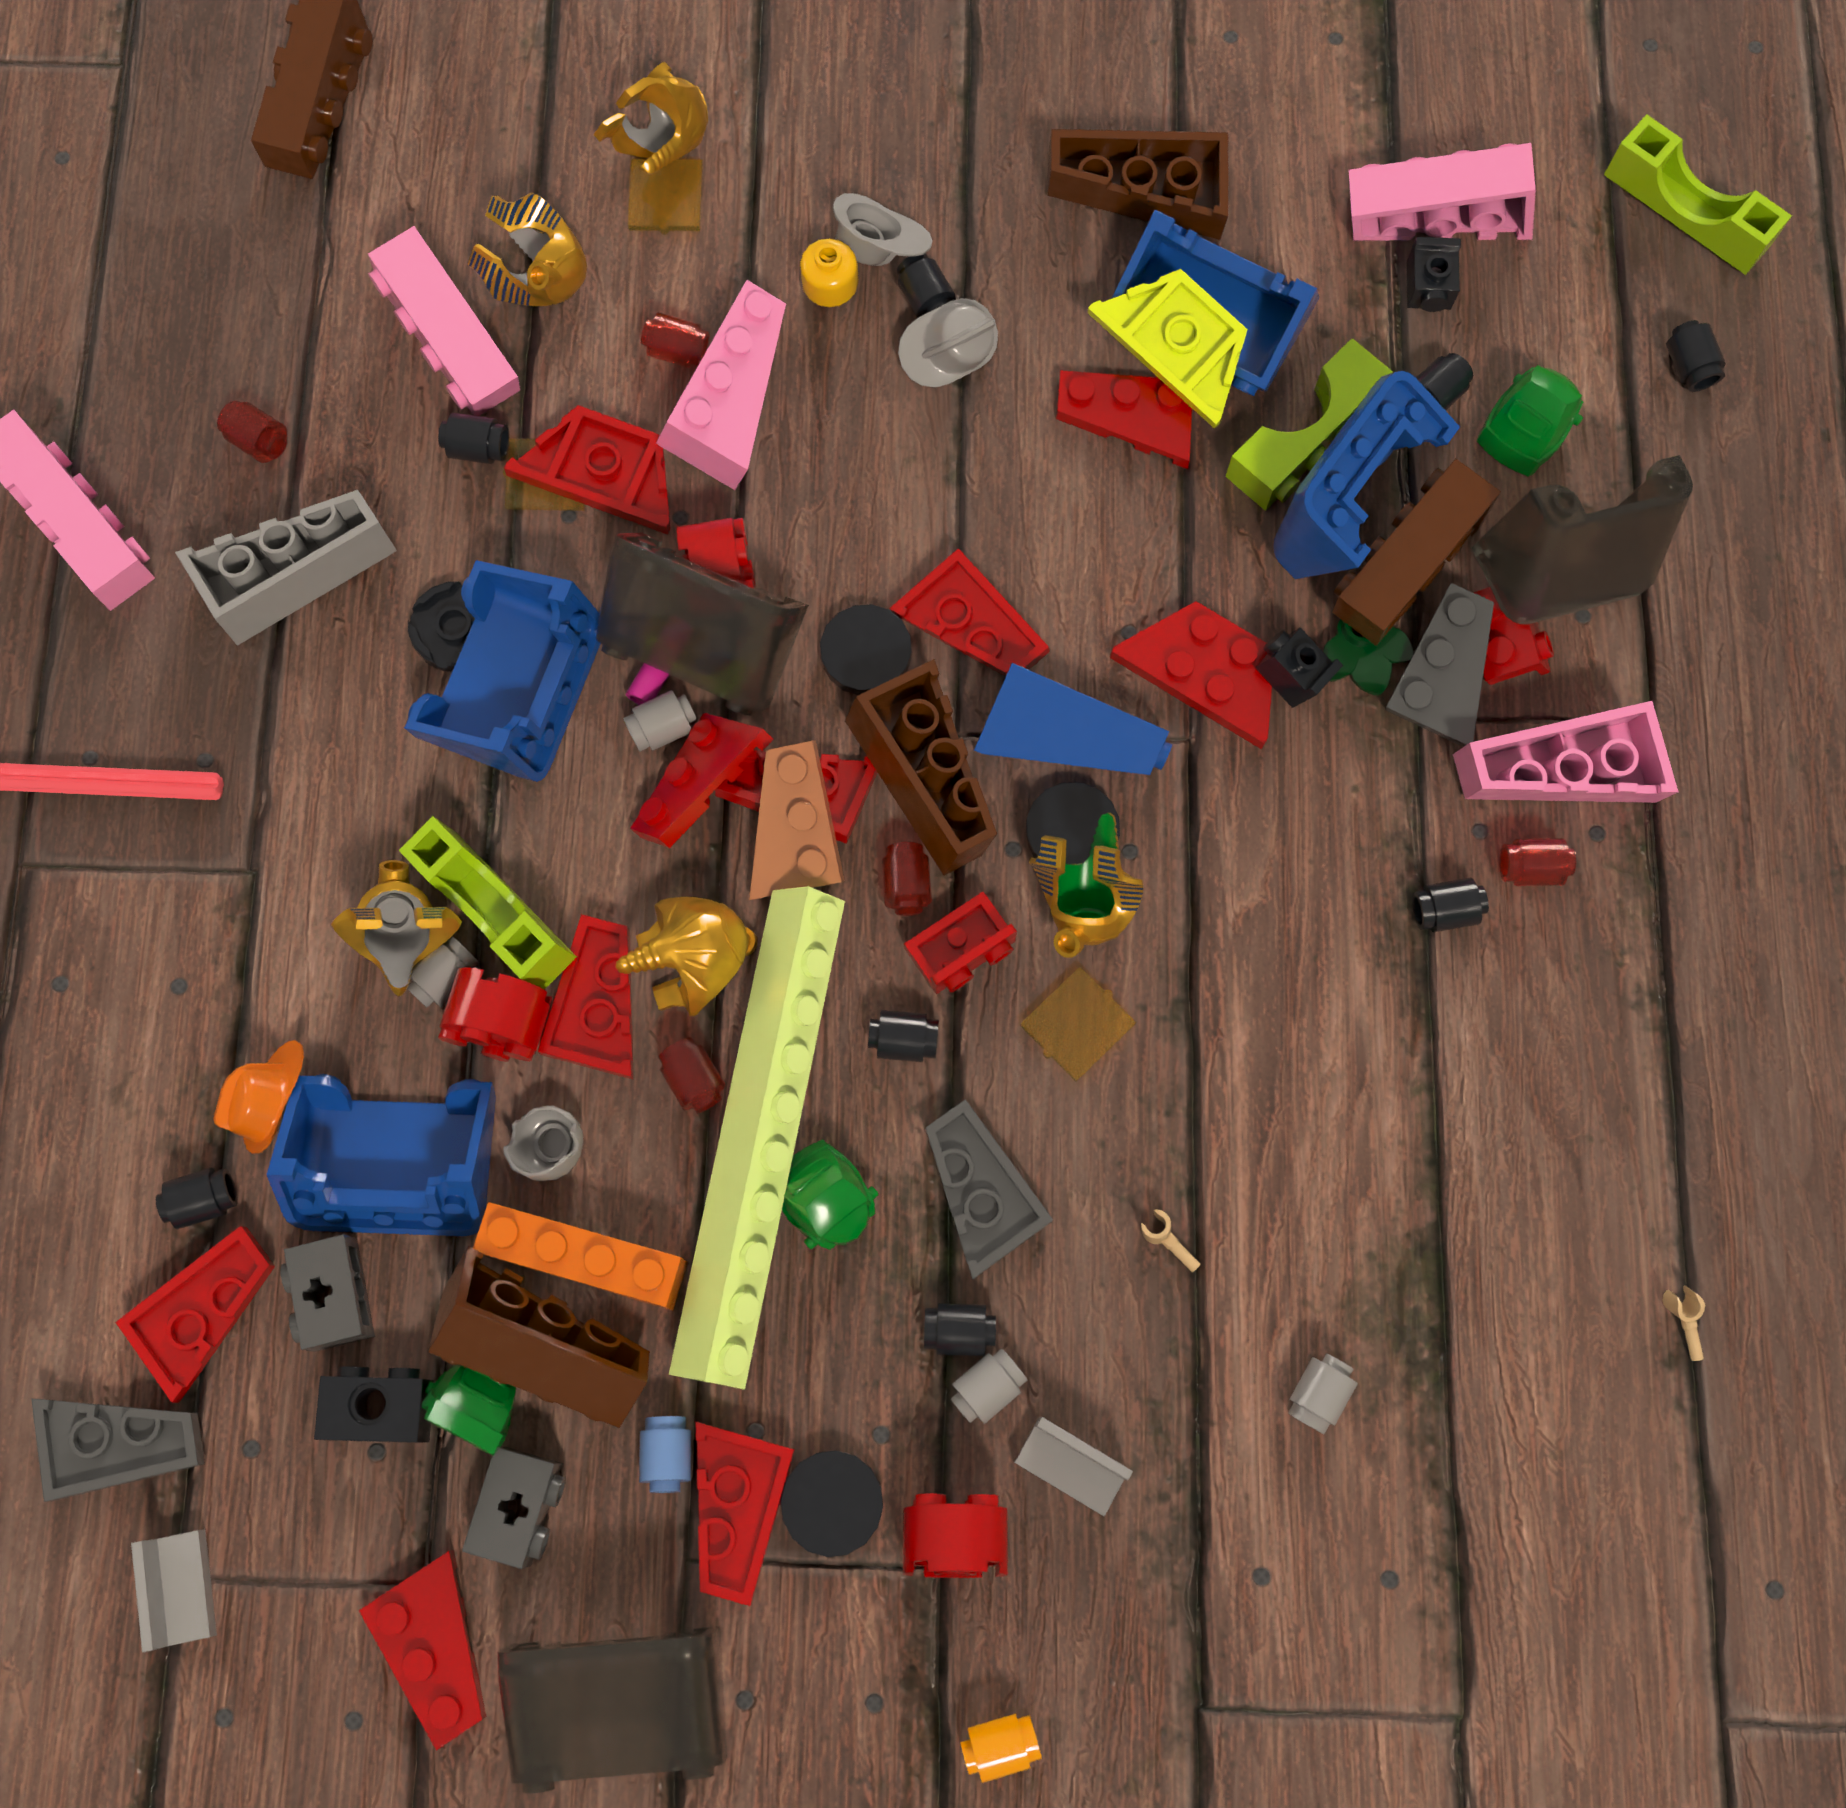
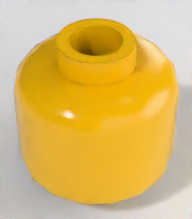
[800,238,859,307]

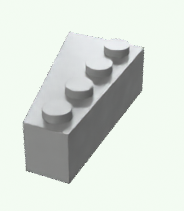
[175,490,397,646]

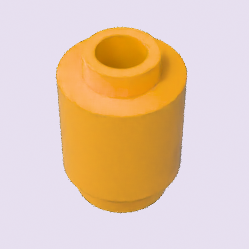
[960,1713,1042,1783]

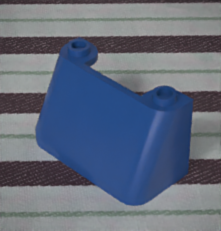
[1111,210,1319,396]
[1273,371,1460,579]
[404,560,604,782]
[266,1074,496,1236]

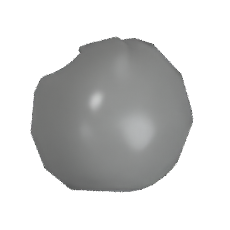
[503,1105,584,1181]

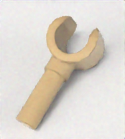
[1141,1209,1200,1272]
[1663,1285,1705,1361]

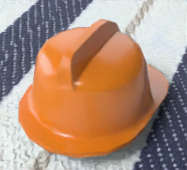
[213,1040,304,1154]

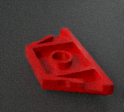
[504,405,671,535]
[1110,601,1272,750]

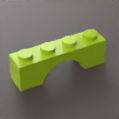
[1604,114,1792,275]
[1225,338,1393,511]
[398,816,577,990]

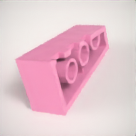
[1349,143,1536,241]
[368,226,520,416]
[656,280,786,490]
[0,409,155,611]
[1453,701,1678,803]

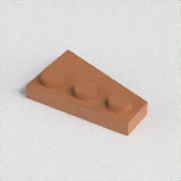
[749,740,845,900]

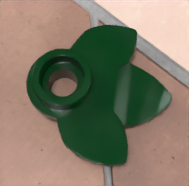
[1323,619,1414,696]

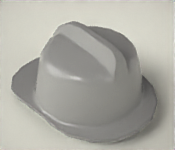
[832,193,933,266]
[898,298,998,388]

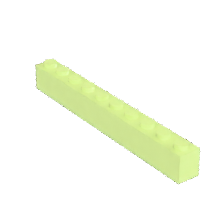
[669,886,845,1389]

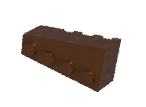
[251,0,373,179]
[1048,129,1228,240]
[1332,458,1501,646]
[845,659,997,876]
[428,1246,650,1428]

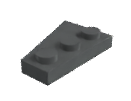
[1386,583,1494,747]
[925,1099,1053,1280]
[31,1398,205,1502]

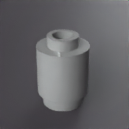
[623,690,697,752]
[407,936,479,1008]
[951,1348,1028,1425]
[1288,1353,1358,1435]

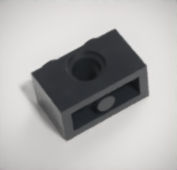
[314,1366,435,1443]

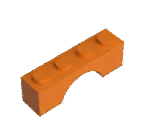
[473,1202,688,1311]

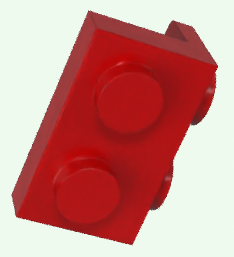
[1473,577,1554,685]
[904,892,1017,994]

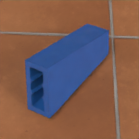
[974,663,1173,775]

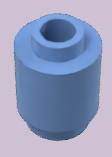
[639,1416,691,1493]

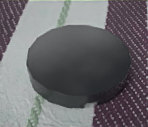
[407,581,475,672]
[820,604,912,695]
[1026,782,1120,864]
[781,1450,883,1557]

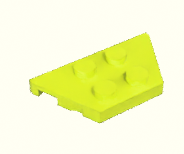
[1088,269,1248,429]

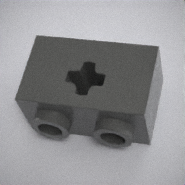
[280,1234,375,1352]
[462,1447,566,1569]

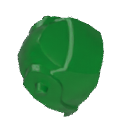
[1476,365,1584,477]
[782,1139,879,1250]
[421,1365,516,1456]

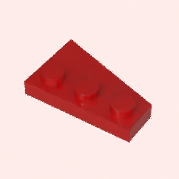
[1056,370,1192,469]
[889,548,1050,677]
[630,713,774,848]
[715,750,878,844]
[537,914,634,1080]
[115,1226,275,1403]
[695,1422,795,1606]
[359,1550,486,1751]

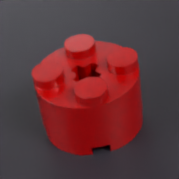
[677,517,758,619]
[438,967,553,1062]
[903,1494,1008,1578]

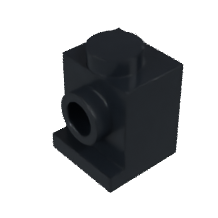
[1406,237,1461,312]
[1255,627,1343,708]

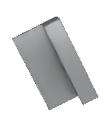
[1014,1417,1133,1516]
[131,1529,217,1653]

